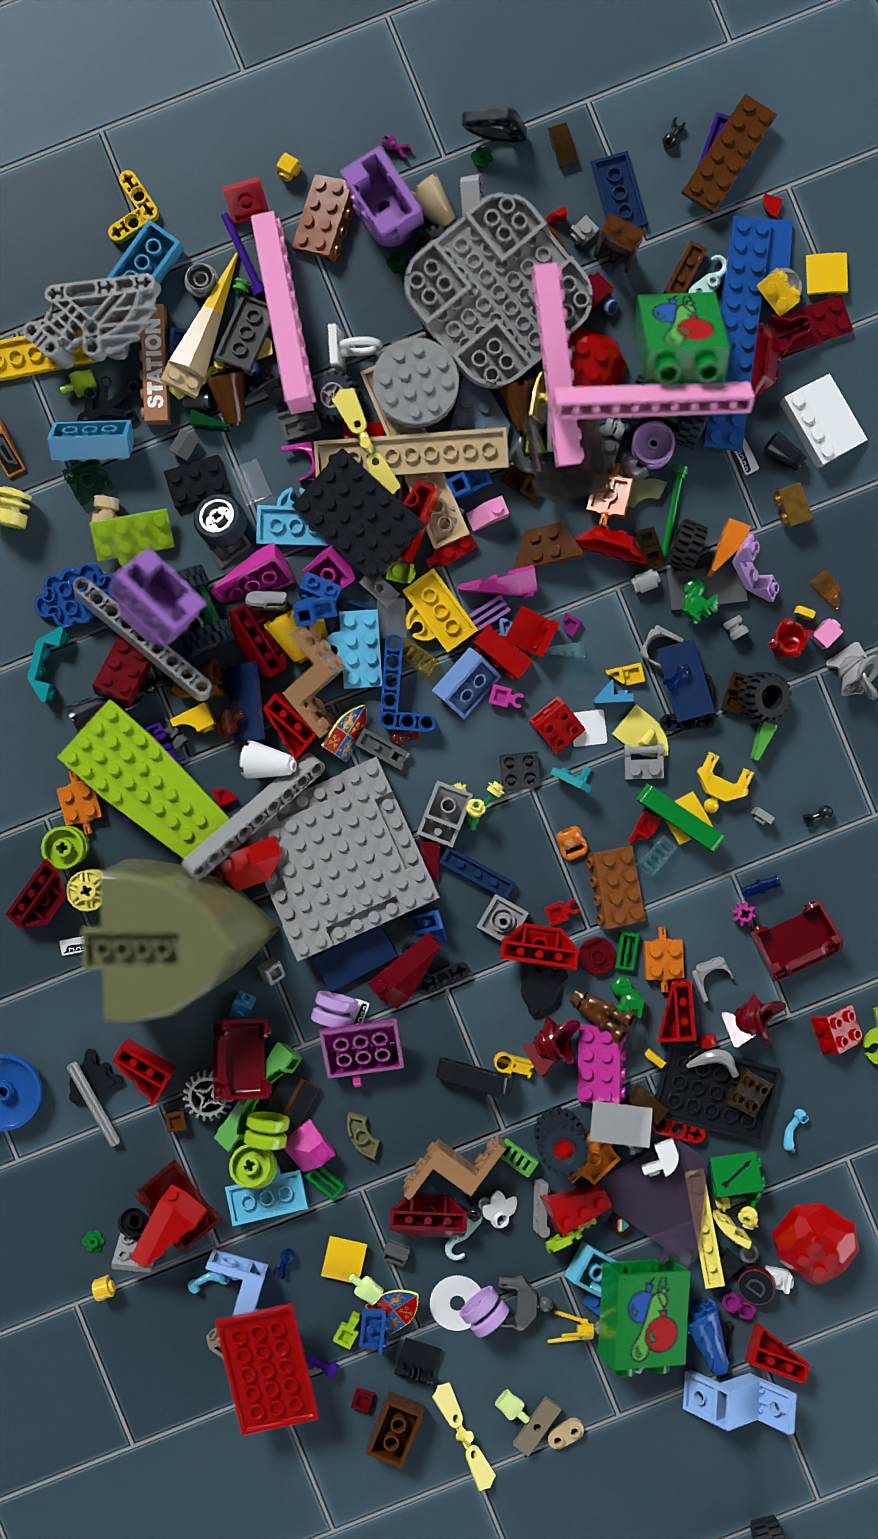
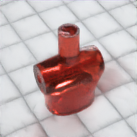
[216,709,244,738]

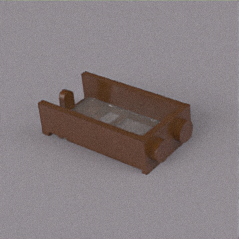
[593,213,645,273]

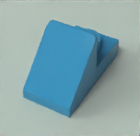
[593,679,634,704]

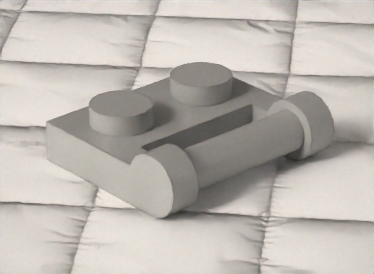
[624,744,664,779]

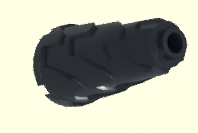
[65,689,143,733]

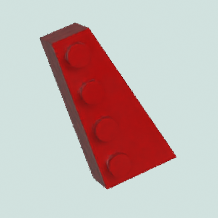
[398,481,441,563]

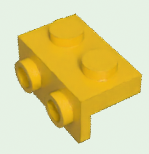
[757,268,801,317]

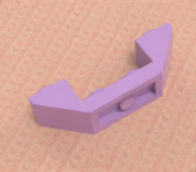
[732,534,779,602]

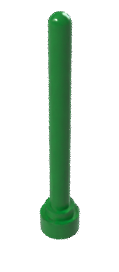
[661,465,689,557]

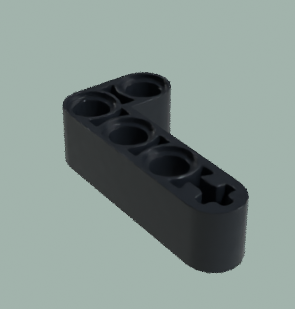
[435,1057,515,1097]

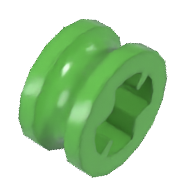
[233,278,252,294]

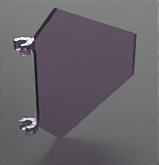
[599,1138,708,1265]

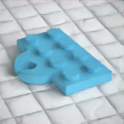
[256,487,331,547]
[325,609,382,689]
[225,1164,309,1226]

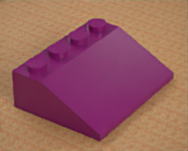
[319,1019,404,1078]

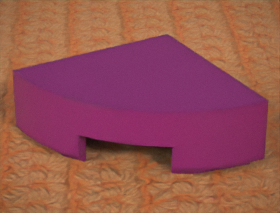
[563,612,582,639]

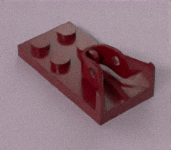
[767,294,853,357]

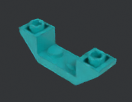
[27,627,69,703]

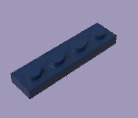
[439,846,515,899]

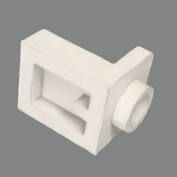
[765,1265,794,1294]

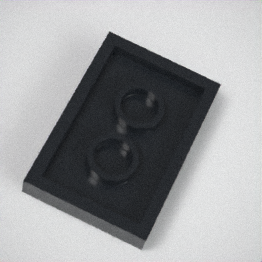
[163,454,230,509]

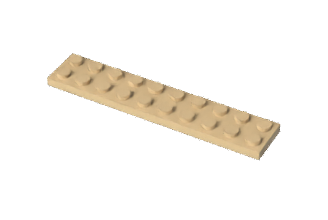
[360,365,470,549]
[314,427,509,477]

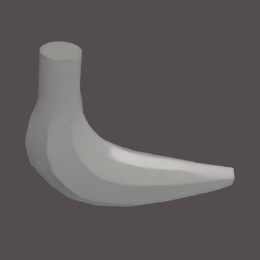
[687,1049,739,1078]

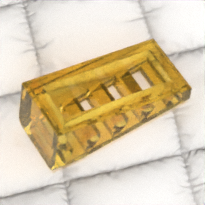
[402,638,439,676]

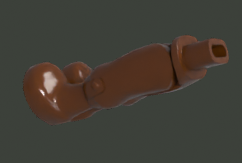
[570,989,636,1044]

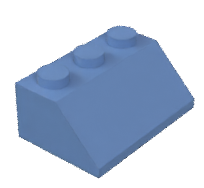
[432,647,502,719]

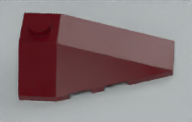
[368,932,441,1009]

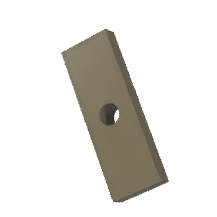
[513,1396,562,1457]

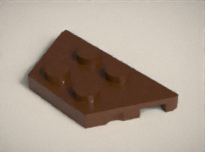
[513,522,585,570]

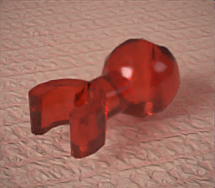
[389,731,420,746]

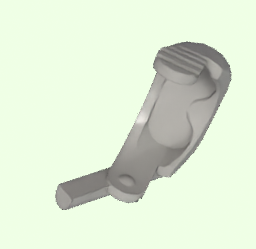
[640,625,684,668]
[692,957,734,1002]

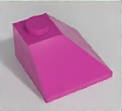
[302,544,355,590]
[284,1119,335,1172]

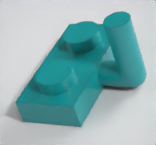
[550,766,592,793]

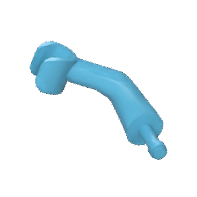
[783,1109,809,1153]
[187,1272,230,1294]

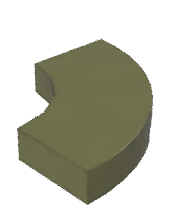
[628,479,667,510]
[347,1112,380,1160]

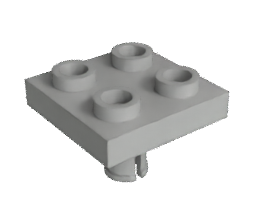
[476,894,529,941]
[112,1233,153,1273]

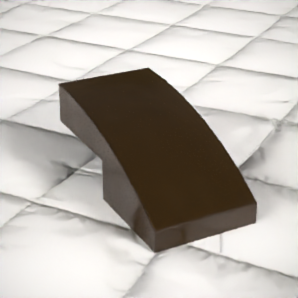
[547,122,579,168]
[501,465,545,502]
[634,526,665,570]
[720,671,748,716]
[626,1084,669,1125]

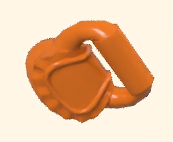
[556,826,588,861]

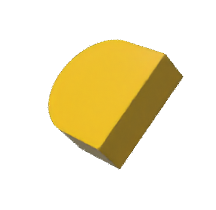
[794,606,816,621]
[644,1048,666,1068]

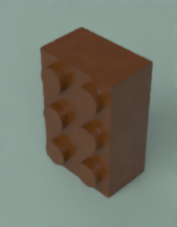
[366,1391,424,1469]

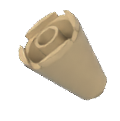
[411,173,456,229]

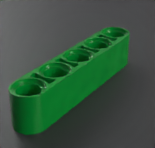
[636,783,725,853]

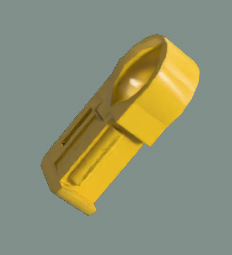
[493,1052,534,1078]

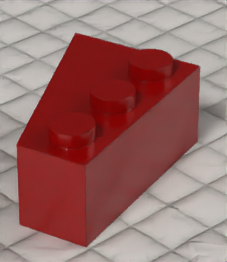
[263,692,317,760]
[657,979,696,1042]
[112,1038,177,1106]
[744,1321,810,1384]

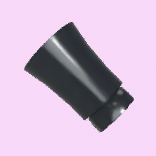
[762,430,807,471]

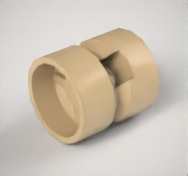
[91,495,120,522]

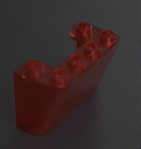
[134,1159,222,1252]

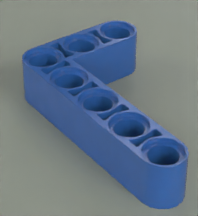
[380,634,436,732]

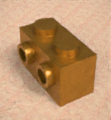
[773,482,813,529]

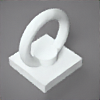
[328,324,383,373]

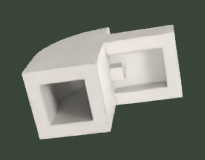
[642,1138,678,1176]

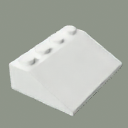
[779,374,868,469]

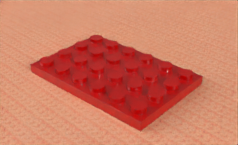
[215,1303,319,1435]

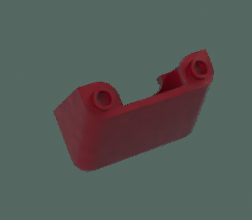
[751,900,844,982]
[213,1019,272,1100]

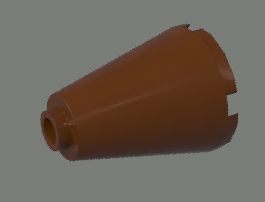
[207,372,246,427]
[499,379,536,434]
[172,658,228,698]

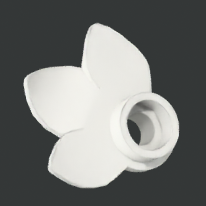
[482,1190,517,1228]

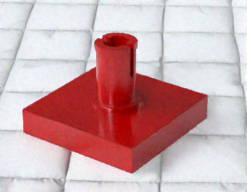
[222,177,269,225]

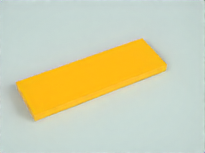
[0,326,96,381]

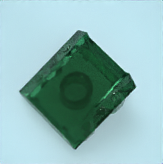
[62,459,115,506]

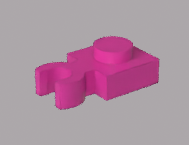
[488,684,524,708]

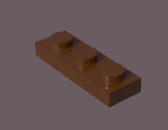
[663,240,707,294]

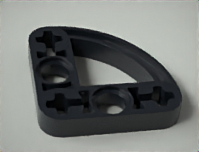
[461,108,527,142]

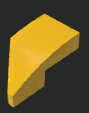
[606,663,646,686]

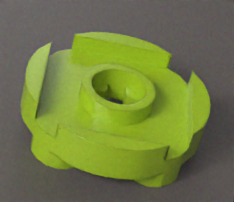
[545,1228,583,1254]

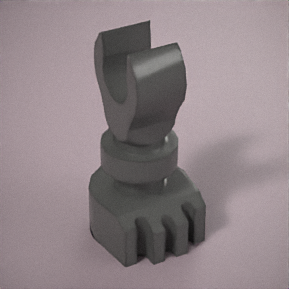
[163,718,189,751]

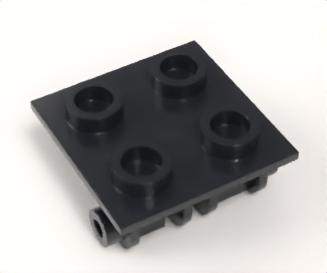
[499,751,540,791]
[394,1337,442,1386]

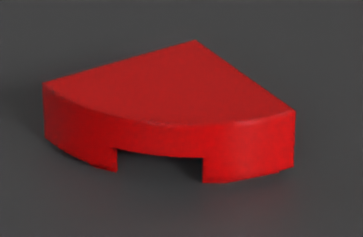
[762,193,783,219]
[546,206,567,226]
[212,789,238,808]

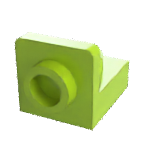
[384,561,415,584]

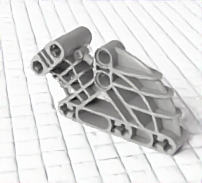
[23,274,161,369]

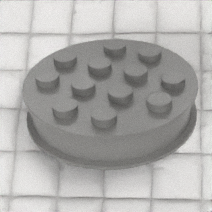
[373,337,459,428]

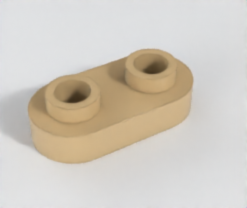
[548,1418,584,1449]

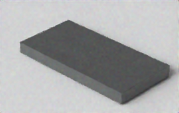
[214,293,271,374]
[666,564,748,611]

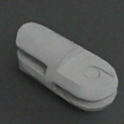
[245,591,288,611]

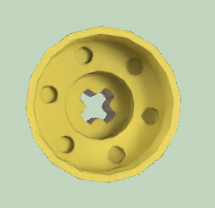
[0,486,32,529]
[66,868,103,911]

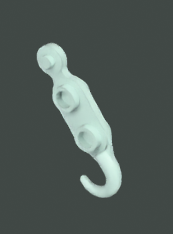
[688,255,727,293]
[445,1197,490,1260]

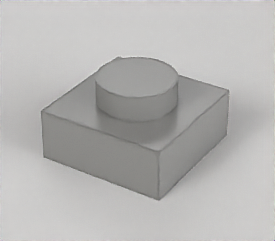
[751,807,775,825]

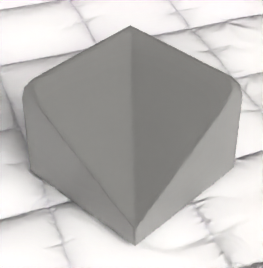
[257,957,286,986]

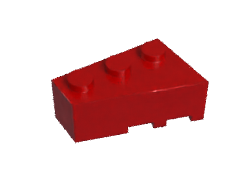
[473,623,533,680]
[540,1184,612,1236]

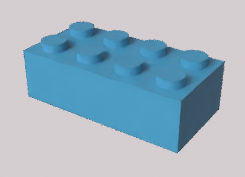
[107,219,184,306]
[47,420,134,462]

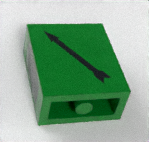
[708,1151,765,1199]

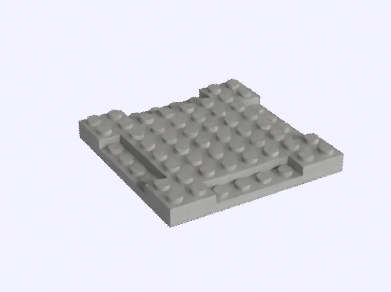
[245,757,440,961]

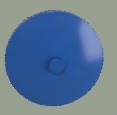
[0,1053,43,1131]

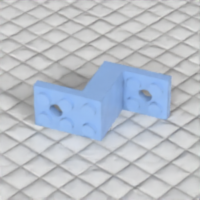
[206,1249,268,1316]
[683,1369,796,1435]

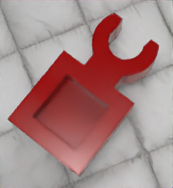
[544,899,580,926]

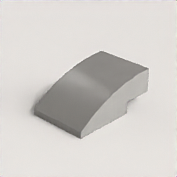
[417,780,473,847]
[590,1101,653,1148]

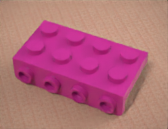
[578,1024,627,1104]

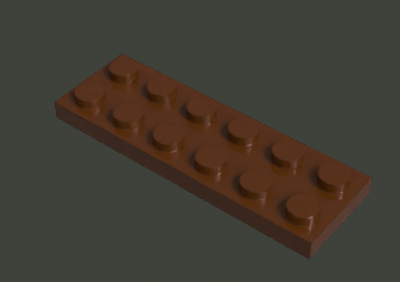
[681,94,778,214]

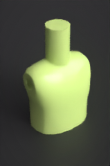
[349,1274,384,1306]
[495,1389,530,1424]

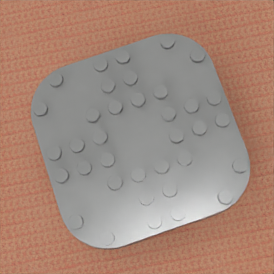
[404,193,593,389]

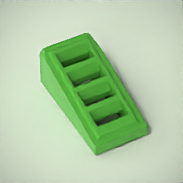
[750,722,777,761]
[500,1138,538,1178]

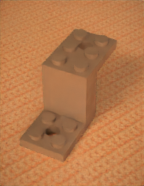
[283,625,346,738]
[403,1135,505,1200]

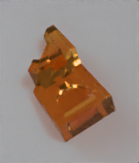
[809,569,841,609]

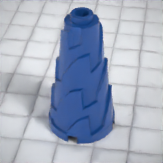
[687,1298,729,1376]

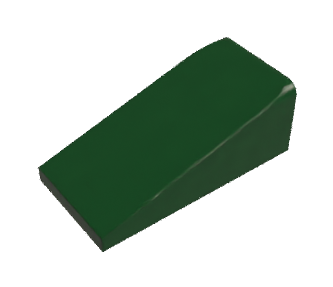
[189,410,231,433]

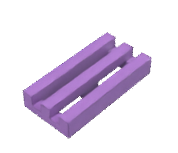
[468,594,511,631]

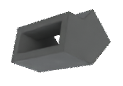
[169,430,199,461]
[381,1238,411,1267]

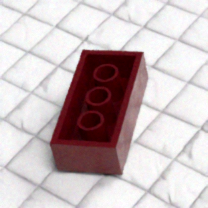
[92,625,160,708]

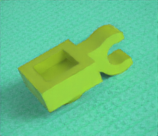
[333,1311,360,1350]

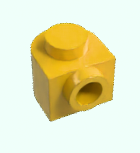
[276,152,301,182]
[92,1275,116,1302]

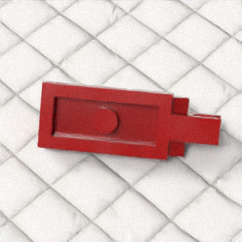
[426,533,478,569]

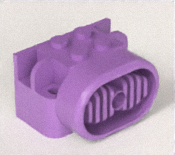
[340,146,424,247]
[109,548,207,646]

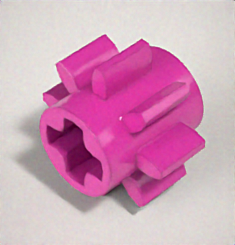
[731,901,756,926]

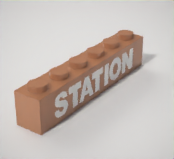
[138,304,171,425]

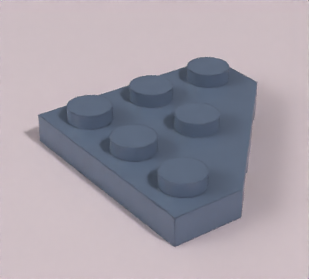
[450,375,510,436]

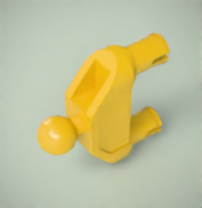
[697,752,755,813]

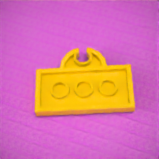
[402,568,478,653]

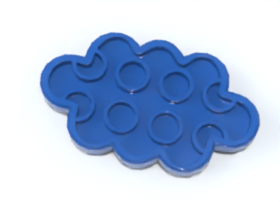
[34,563,115,628]

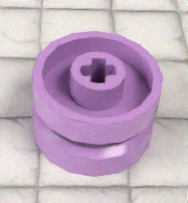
[631,421,675,469]
[311,991,358,1027]
[460,1286,509,1338]

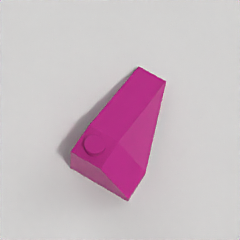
[209,542,295,604]
[457,565,538,599]

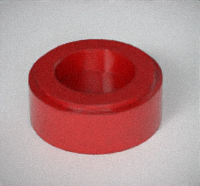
[697,1033,717,1049]

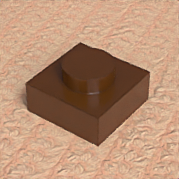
[164,1109,188,1133]

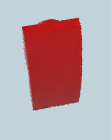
[342,422,384,439]

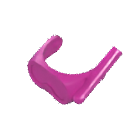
[280,442,316,482]

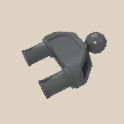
[497,1275,553,1331]

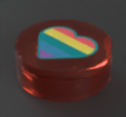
[612,1214,632,1235]

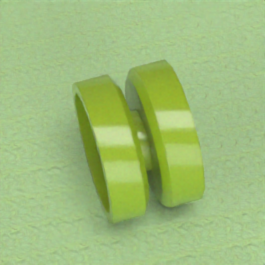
[41,826,90,869]
[244,1111,290,1150]
[229,1145,278,1189]

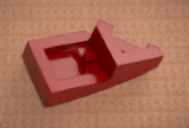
[628,808,662,843]

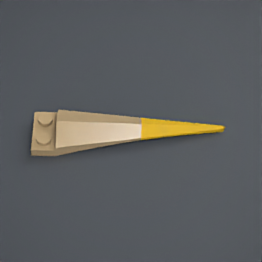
[160,252,238,399]

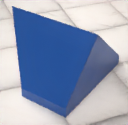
[409,907,449,943]

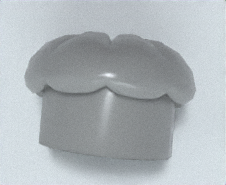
[184,263,219,298]

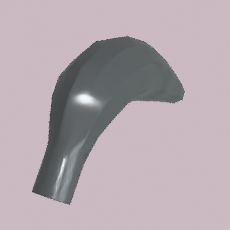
[511,434,550,479]

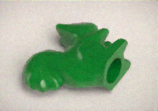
[682,577,718,625]
[610,976,645,1019]

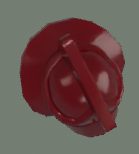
[722,992,786,1049]
[523,1016,580,1077]

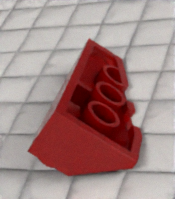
[130,1184,207,1269]

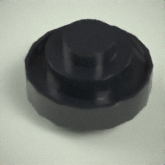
[118,1208,147,1238]

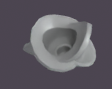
[826,642,878,700]

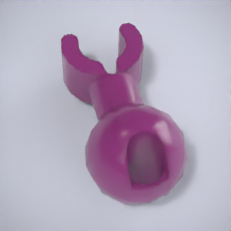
[381,134,412,160]

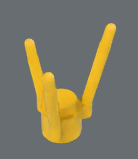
[547,1310,594,1343]

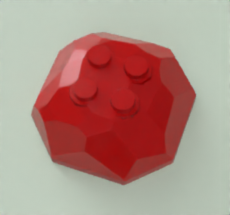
[543,326,628,387]
[772,1203,859,1284]

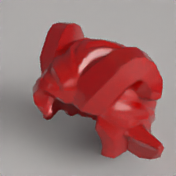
[767,618,814,658]

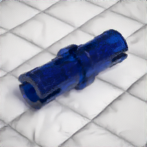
[740,875,781,899]

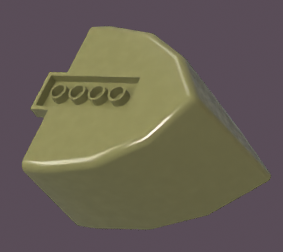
[81,859,279,1024]

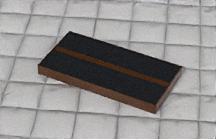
[264,1073,320,1156]

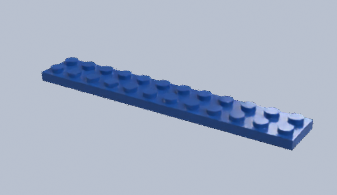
[703,216,772,452]

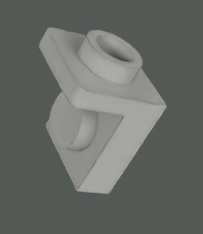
[569,215,599,247]

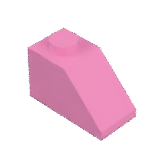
[466,495,509,532]

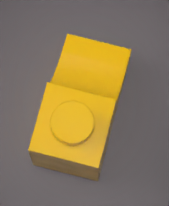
[170,702,217,734]

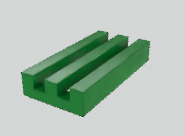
[614,930,640,971]
[304,1165,346,1201]

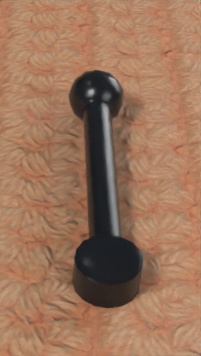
[725,1321,733,1361]

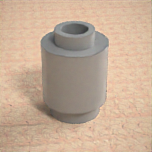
[630,569,661,593]

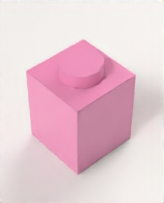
[810,618,843,650]

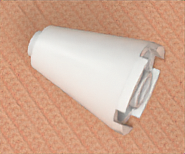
[240,741,297,779]

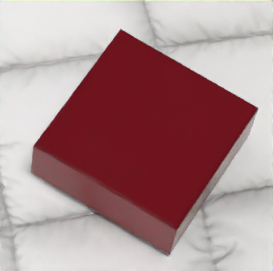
[351,1387,375,1413]

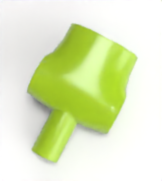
[60,369,98,398]

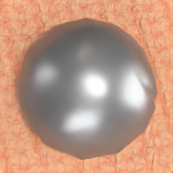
[621,453,649,482]

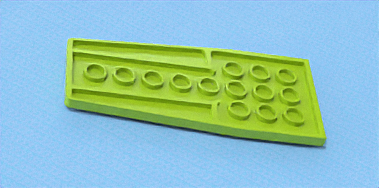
[57,699,230,859]

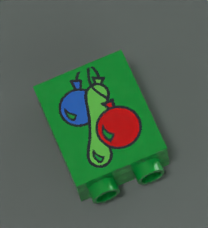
[635,292,730,384]
[598,1258,690,1377]

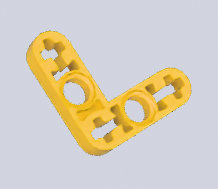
[108,170,159,244]

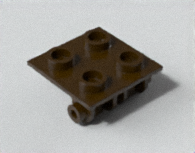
[726,1068,774,1117]

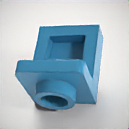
[228,991,257,1020]

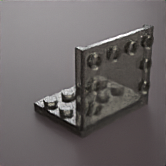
[523,414,611,503]

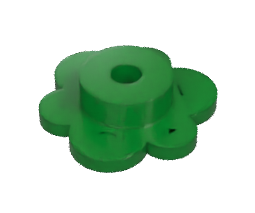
[82,1230,105,1251]

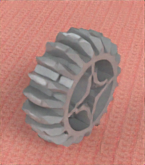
[183,1069,234,1121]

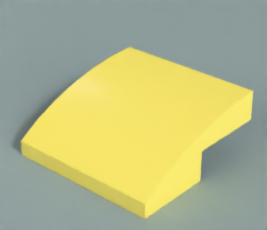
[711,1208,752,1249]

